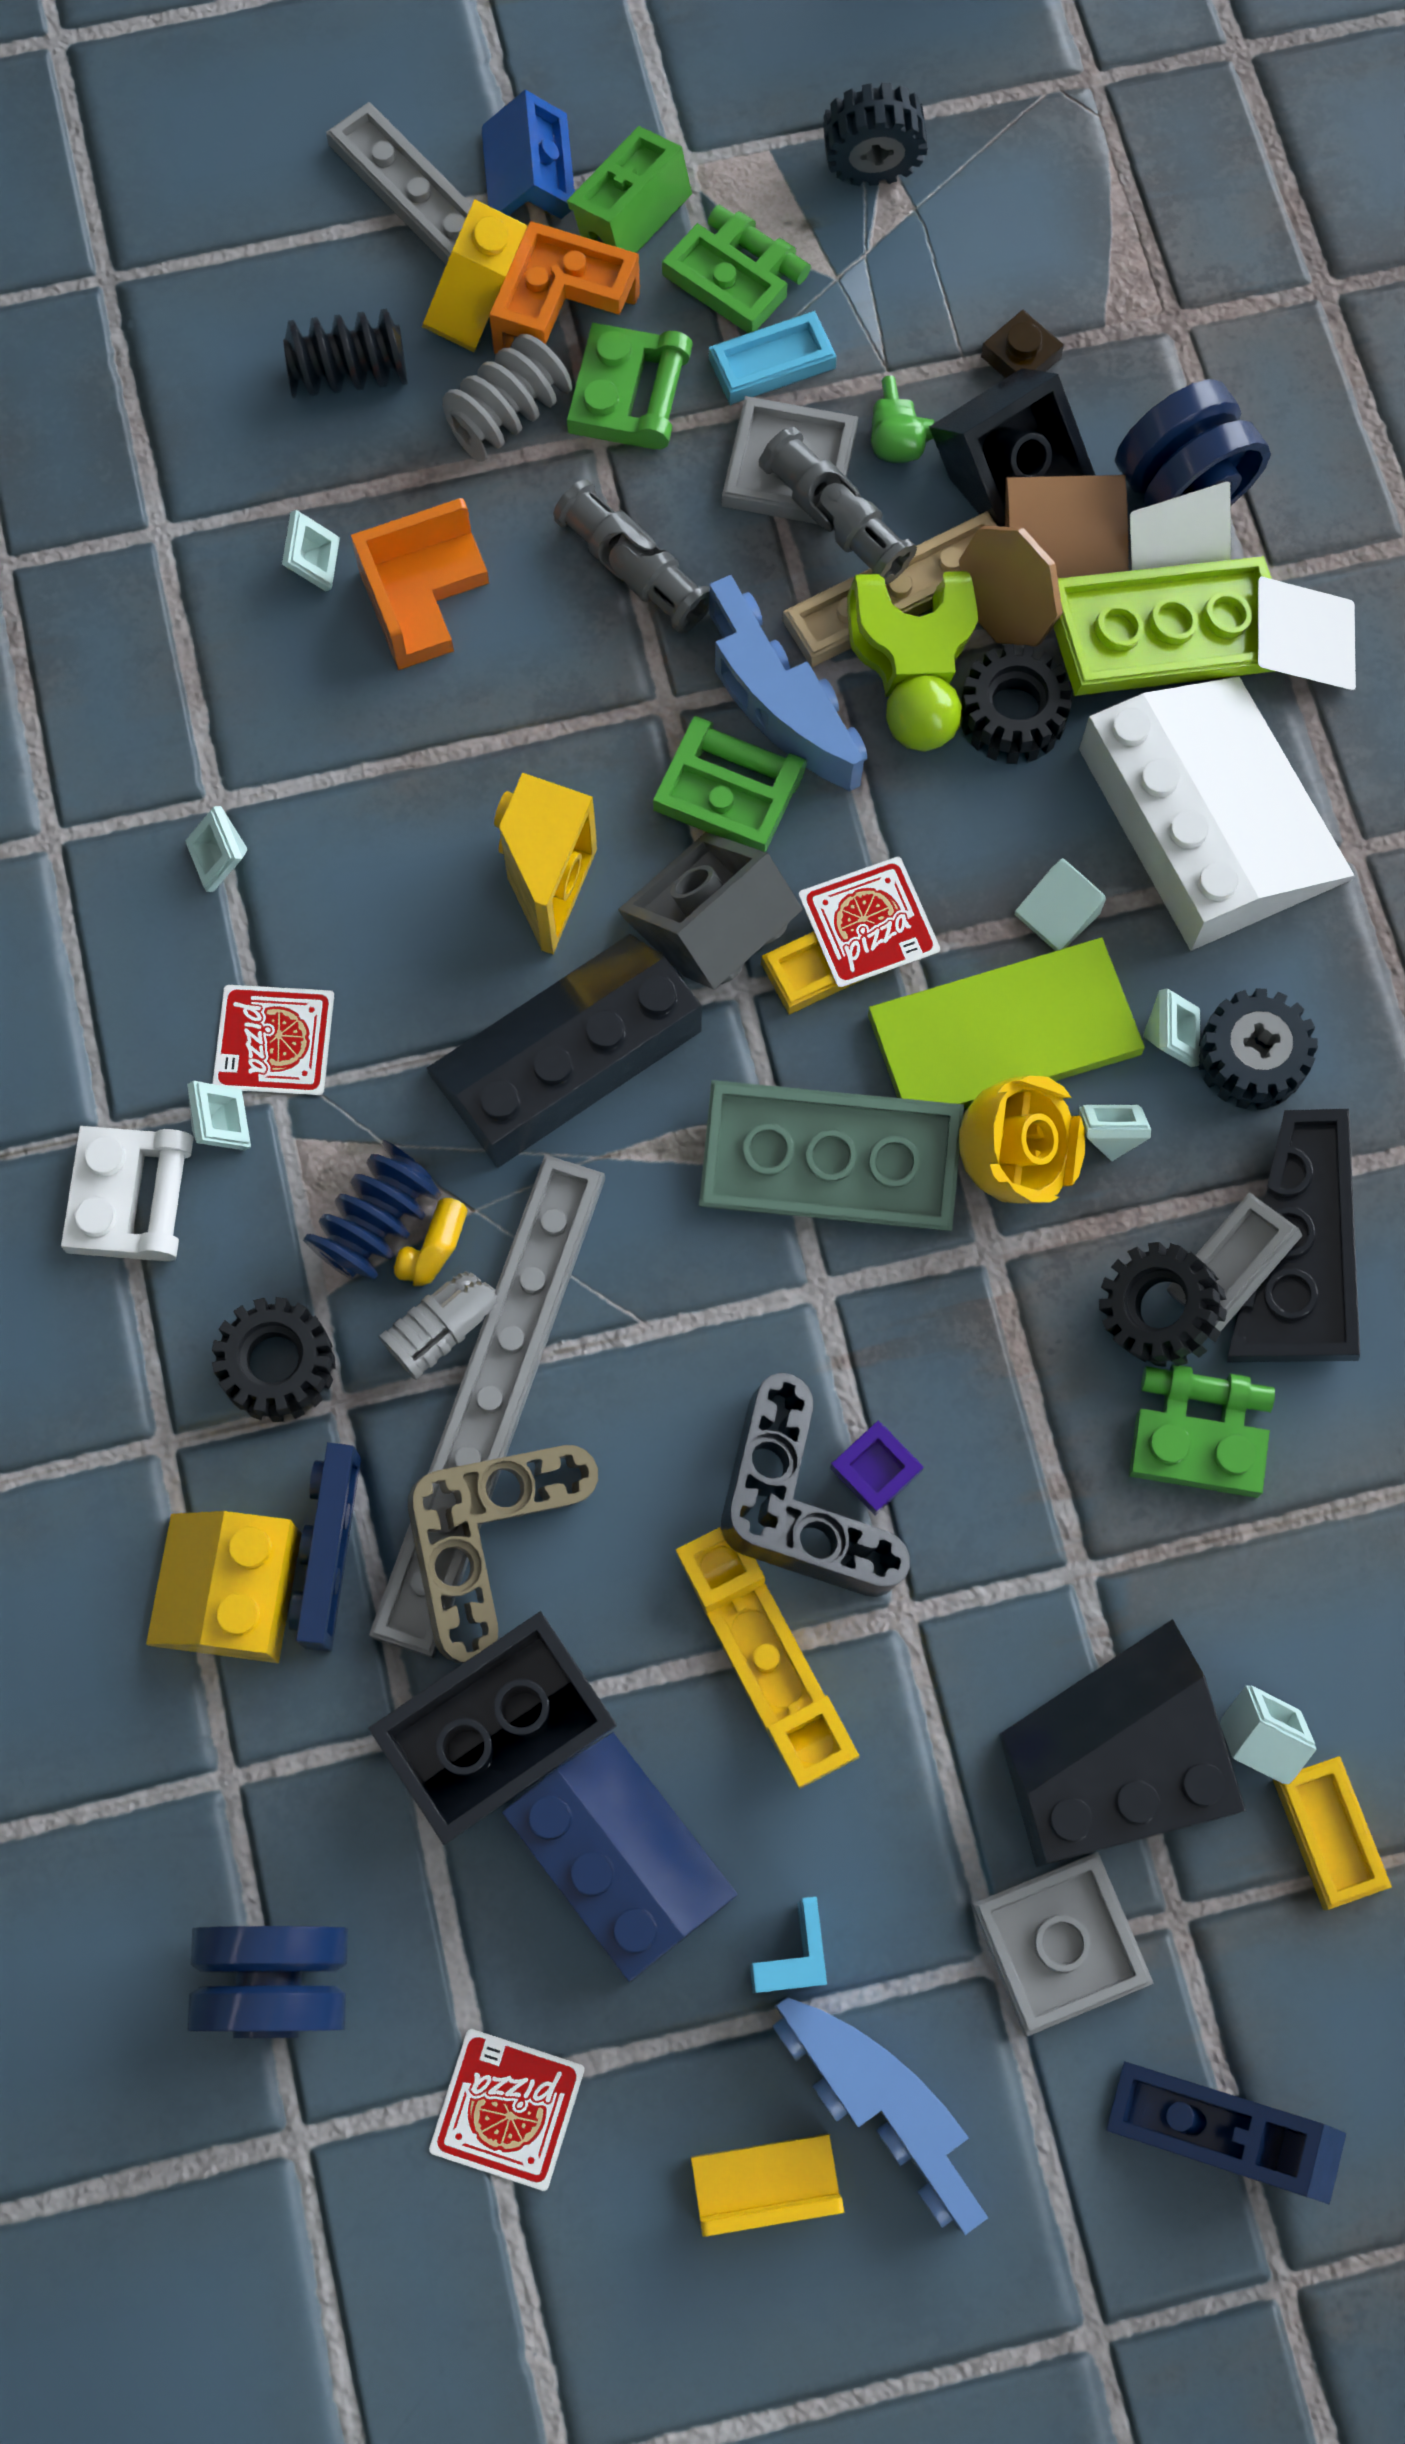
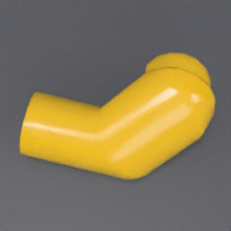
[394,1198,468,1286]

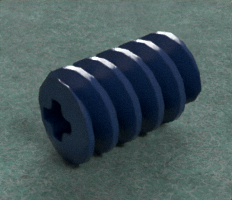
[303,1140,442,1280]

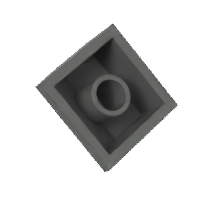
[618,832,803,990]

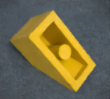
[422,199,528,352]

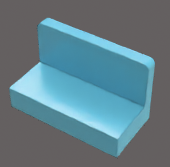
[750,1896,827,1993]

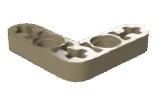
[408,1445,598,1663]

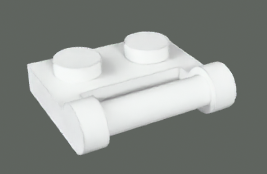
[61,1126,194,1261]

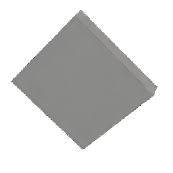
[722,396,858,524]
[971,1852,1154,2037]

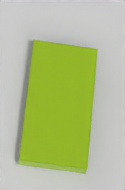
[1053,556,1275,696]
[868,937,1145,1109]

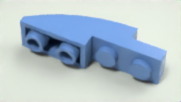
[709,575,867,791]
[772,1997,988,2235]

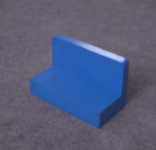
[482,89,575,219]

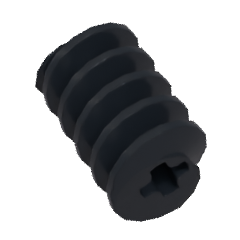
[283,309,408,398]

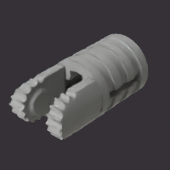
[378,1271,498,1380]

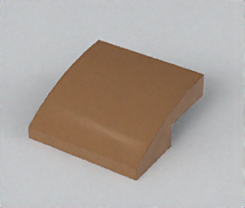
[1005,475,1129,578]

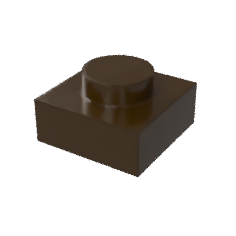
[981,309,1064,378]

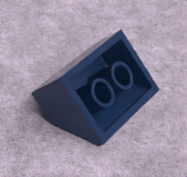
[502,1732,738,1982]

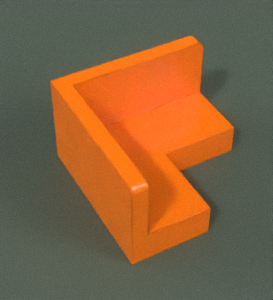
[489,221,640,354]
[351,498,489,670]

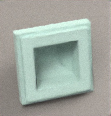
[282,510,340,591]
[185,806,247,892]
[1143,988,1200,1067]
[187,1081,251,1150]
[1079,1105,1151,1161]

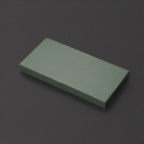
[699,1080,964,1232]

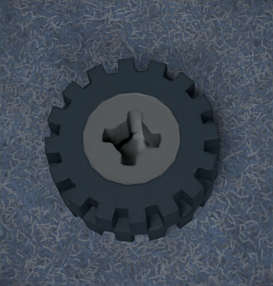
[823,83,928,186]

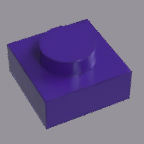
[830,1420,924,1515]

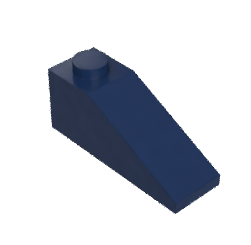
[1106,2061,1347,2205]

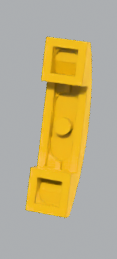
[675,1527,860,1789]

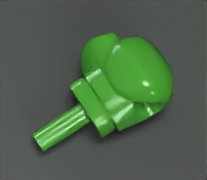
[871,375,935,463]

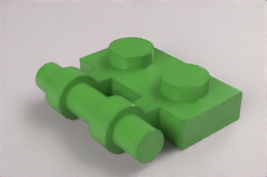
[662,204,811,333]
[1129,1364,1275,1498]

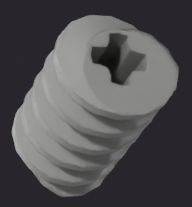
[443,334,572,462]

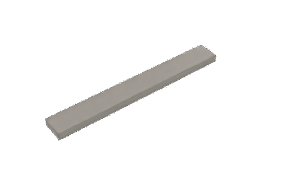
[369,1154,605,1659]

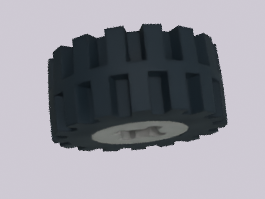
[1198,988,1318,1110]

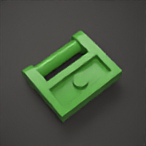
[567,322,693,450]
[653,716,807,852]

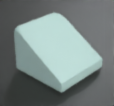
[1014,858,1106,951]

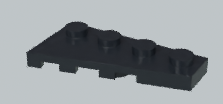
[1227,1109,1360,1362]

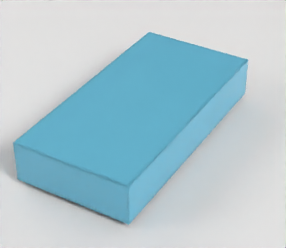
[709,311,837,405]

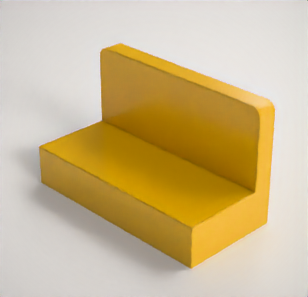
[691,2133,844,2237]

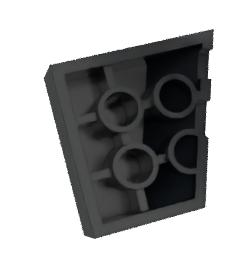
[999,1619,1246,1867]

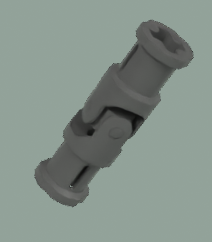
[759,427,917,584]
[553,479,710,634]

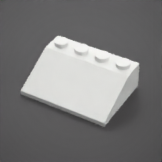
[1079,676,1354,951]

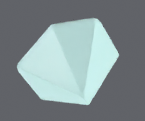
[1220,1685,1317,1784]

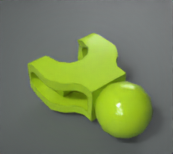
[847,571,978,752]

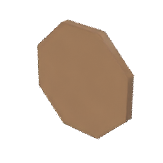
[958,526,1063,647]

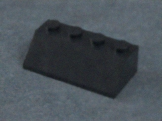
[427,934,702,1168]

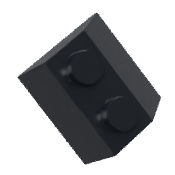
[929,368,1095,527]

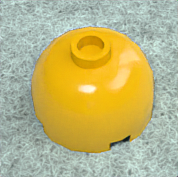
[959,1076,1085,1204]

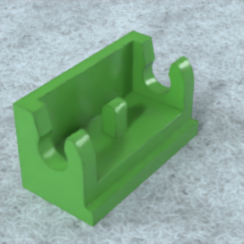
[567,126,692,253]

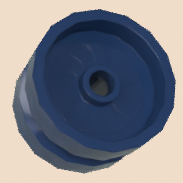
[1114,379,1271,507]
[188,1926,348,2038]

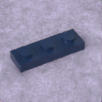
[289,1442,361,1652]

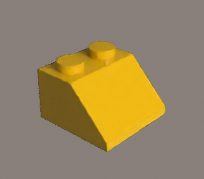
[494,772,597,954]
[146,1511,302,1663]

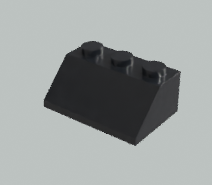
[368,1611,617,1845]

